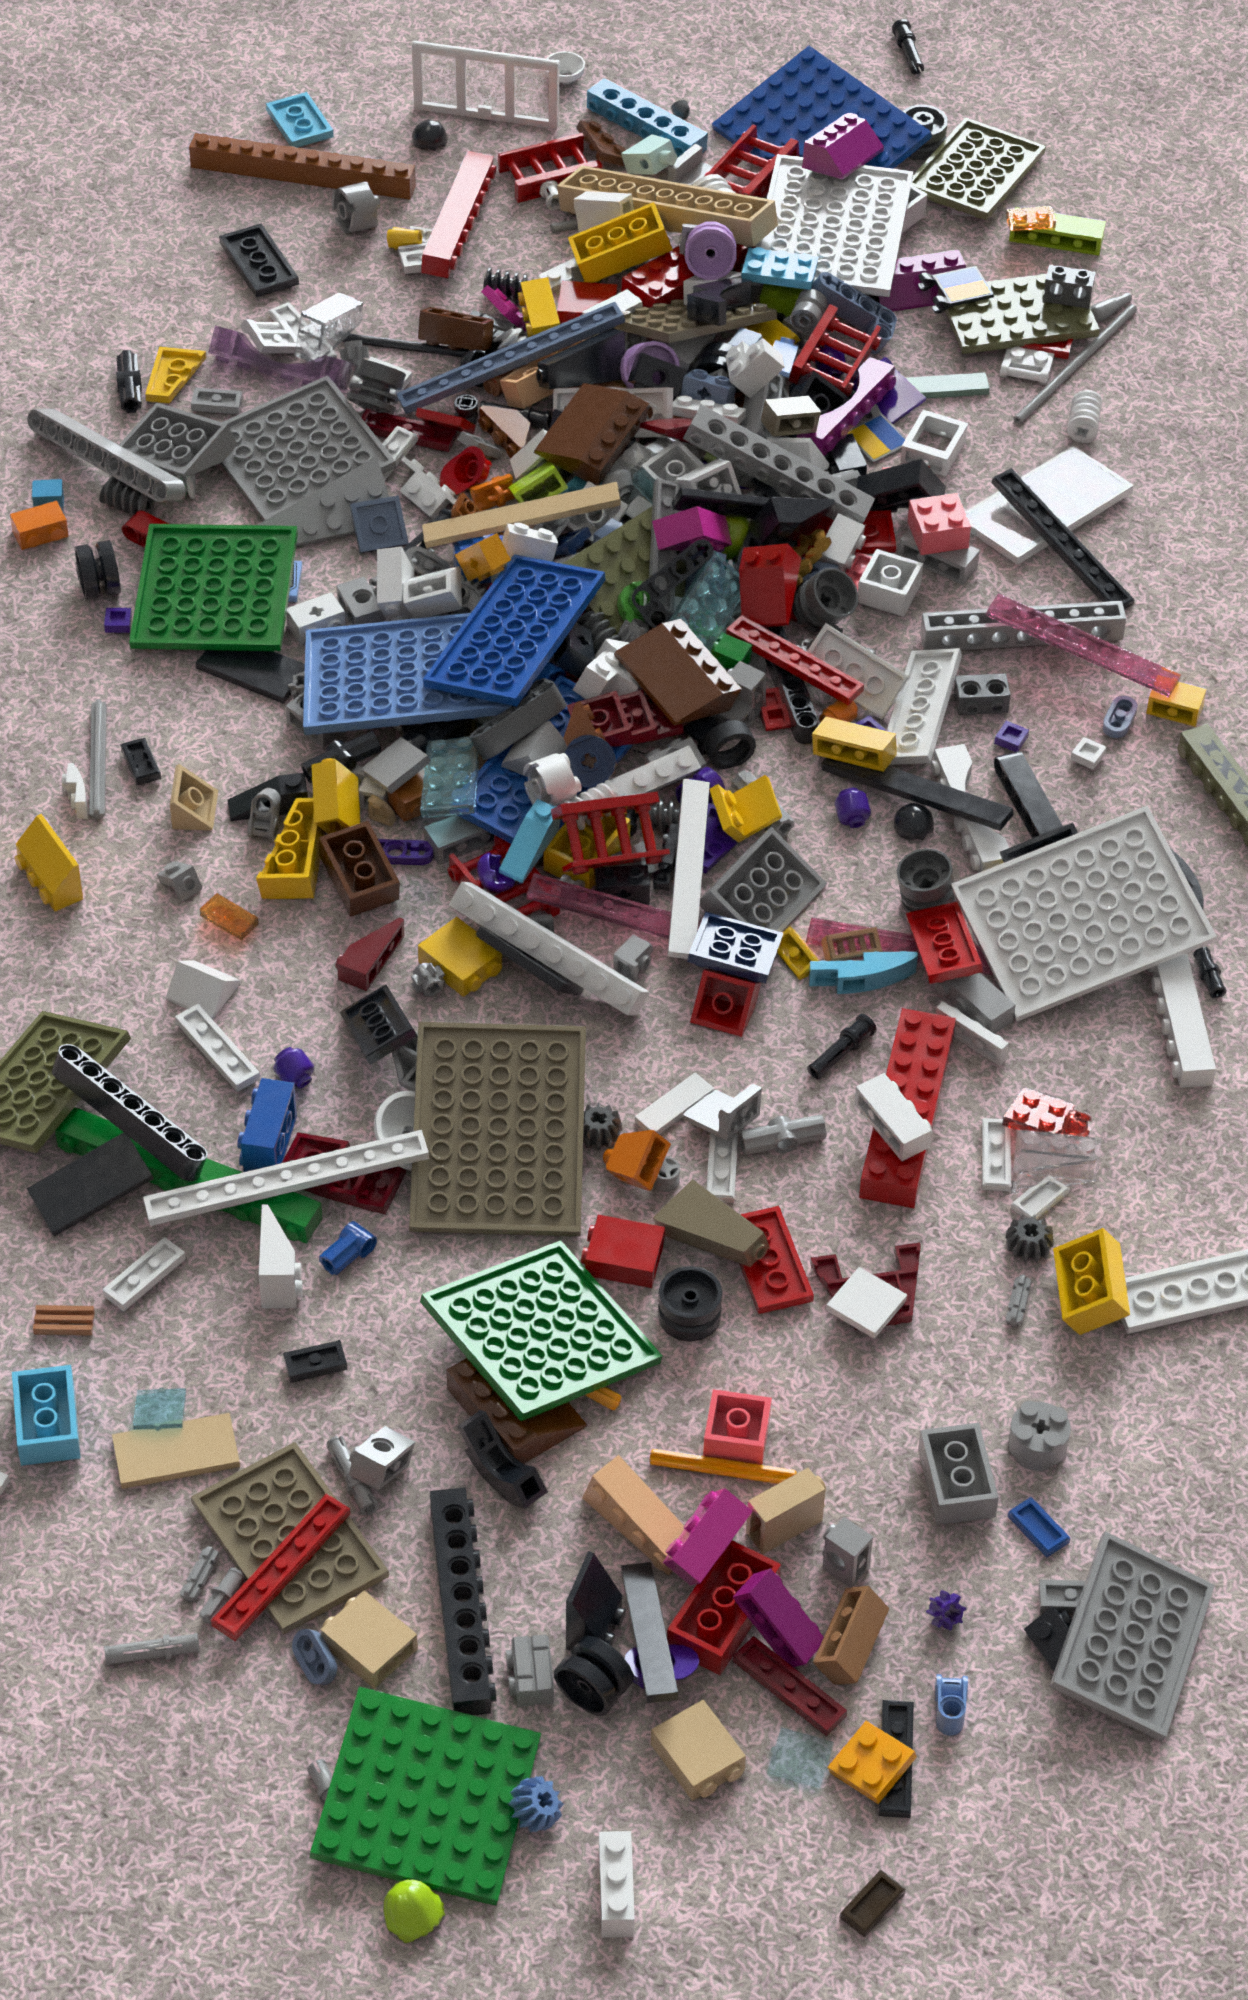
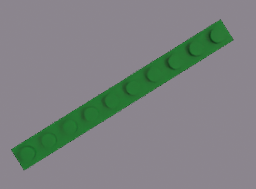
[55,1107,323,1244]

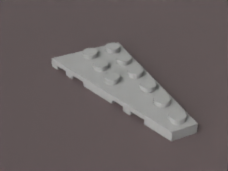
[258,456,389,547]

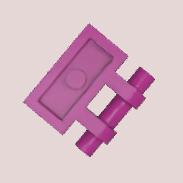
[481,285,529,332]

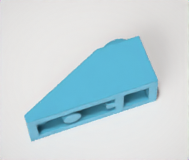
[499,799,560,883]

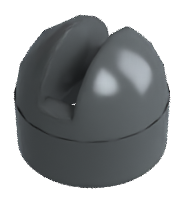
[671,100,690,120]

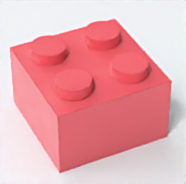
[907,493,971,555]
[703,1389,772,1465]

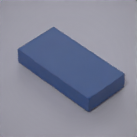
[1007,1497,1070,1558]

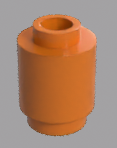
[819,700,858,723]

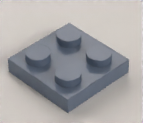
[349,495,409,554]

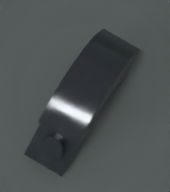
[457,1410,548,1509]

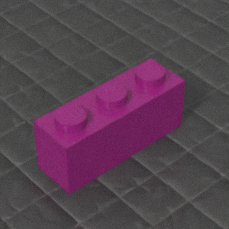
[732,1569,824,1667]

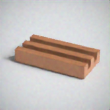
[33,1305,95,1336]

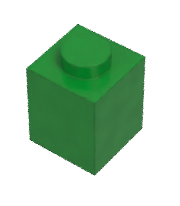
[711,634,752,669]

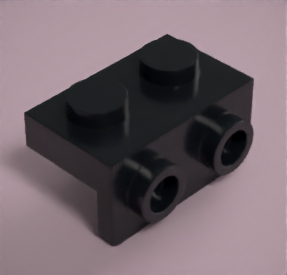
[1024,1606,1072,1671]

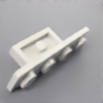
[399,456,456,520]

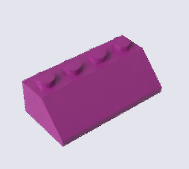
[802,113,884,180]
[873,250,966,312]

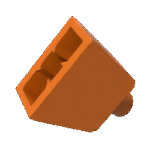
[603,1130,671,1191]

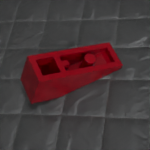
[335,917,405,991]

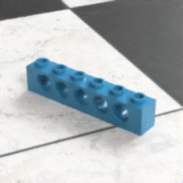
[587,78,708,157]

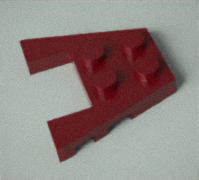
[810,1242,921,1330]

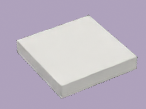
[826,1267,907,1339]

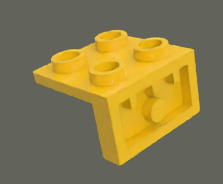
[709,775,782,843]

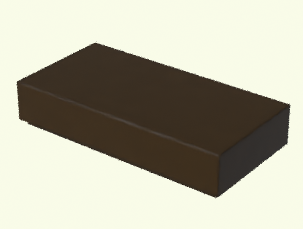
[839,1869,906,1938]

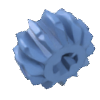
[508,1776,564,1833]

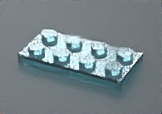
[669,551,741,652]
[420,737,480,819]

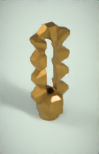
[791,529,832,588]

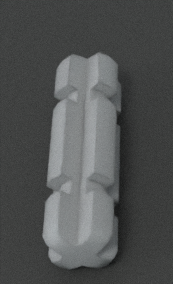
[1006,1275,1032,1327]
[180,1546,219,1602]

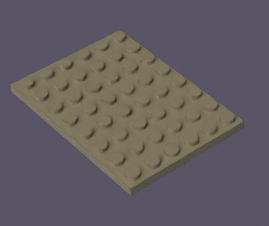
[409,1022,586,1236]

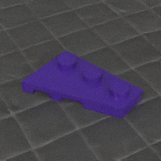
[702,803,738,874]

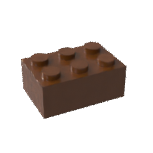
[319,821,400,917]

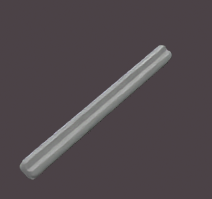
[89,699,107,820]

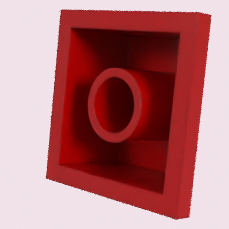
[690,968,761,1037]

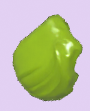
[383,1880,445,1943]

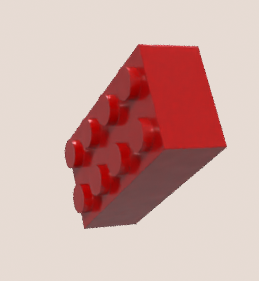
[667,1540,781,1676]

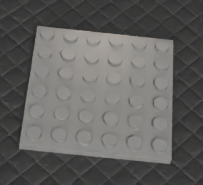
[219,375,396,521]

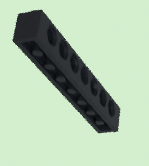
[430,1487,497,1715]

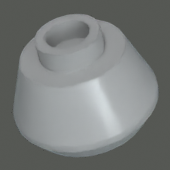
[602,469,634,501]

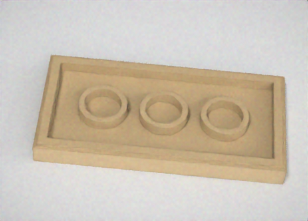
[112,1413,240,1489]

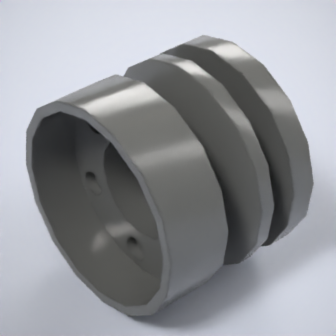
[346,359,406,414]
[792,568,859,632]
[896,848,956,913]

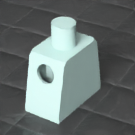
[621,135,677,175]

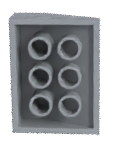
[119,403,238,478]
[699,827,827,932]

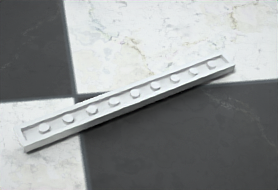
[143,1130,429,1226]

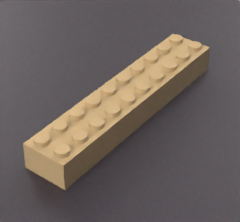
[557,166,778,247]

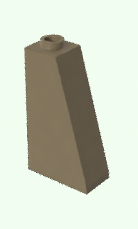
[653,1179,770,1267]

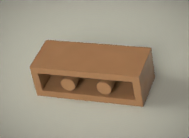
[813,1586,889,1685]

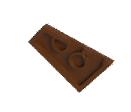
[576,120,626,166]

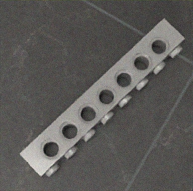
[683,404,875,524]
[920,601,1126,650]

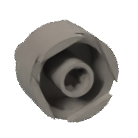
[332,182,380,233]
[1008,1401,1071,1471]

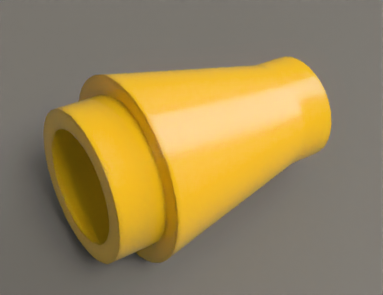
[387,227,422,250]

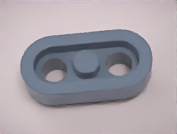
[1102,696,1138,738]
[292,1629,337,1685]

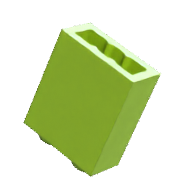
[508,461,568,503]

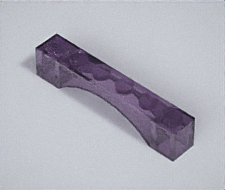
[208,325,353,391]

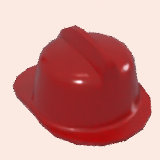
[439,446,492,495]

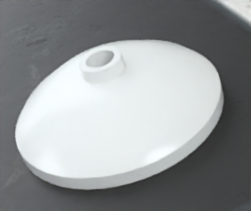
[374,1091,415,1171]

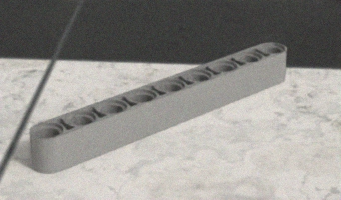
[27,408,185,503]

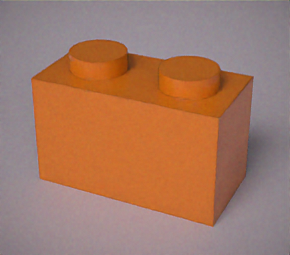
[10,501,69,550]

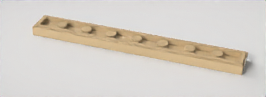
[422,482,621,548]

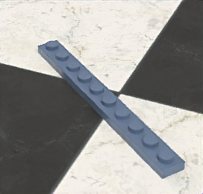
[396,301,625,414]

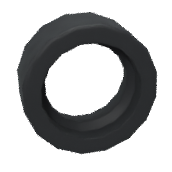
[704,720,756,769]

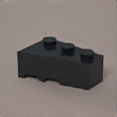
[856,459,946,513]

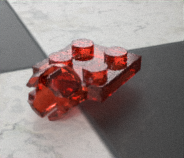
[1002,1088,1092,1146]

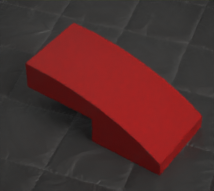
[759,687,791,731]

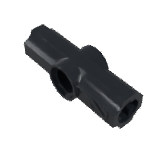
[116,350,142,413]
[301,731,381,784]

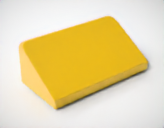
[777,926,820,980]

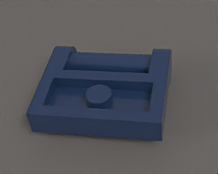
[554,527,592,558]

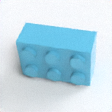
[12,1365,81,1466]

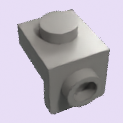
[156,861,202,901]

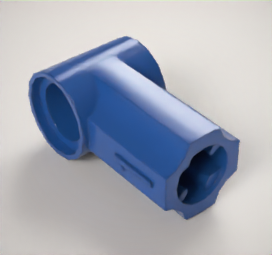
[319,1221,377,1275]

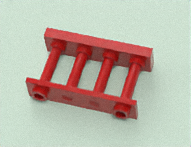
[704,125,800,198]
[498,133,602,203]
[788,304,882,397]
[551,791,670,875]
[447,835,560,917]

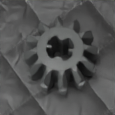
[583,1102,622,1151]
[1005,1214,1054,1263]

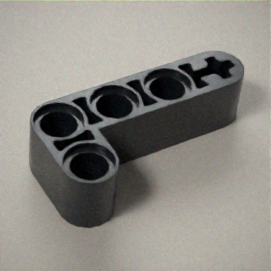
[628,539,713,630]

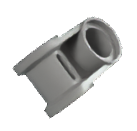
[247,788,281,842]

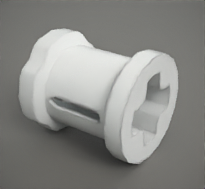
[539,181,560,211]

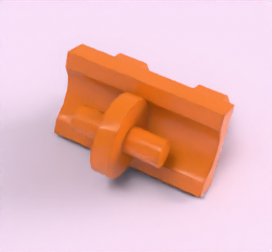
[469,474,515,511]

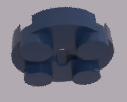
[565,735,616,788]

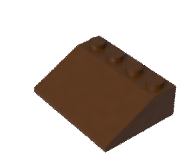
[534,383,649,486]
[614,619,741,726]
[446,1358,587,1464]

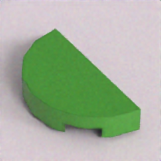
[617,581,644,623]

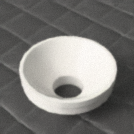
[545,51,585,85]

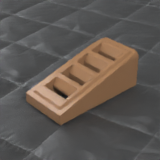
[821,927,882,961]

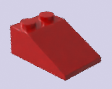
[739,543,801,627]

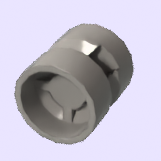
[790,289,828,334]

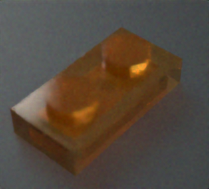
[1006,206,1056,231]
[200,893,259,941]

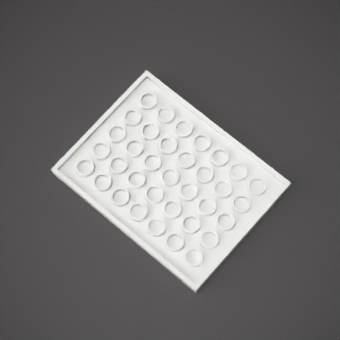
[756,154,913,297]
[951,805,1217,1022]

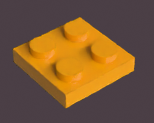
[827,1721,917,1804]

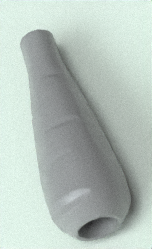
[1090,293,1132,323]

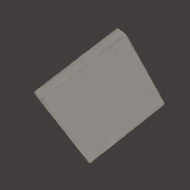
[361,737,431,794]

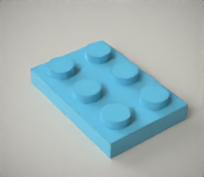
[266,92,334,148]
[741,247,818,290]

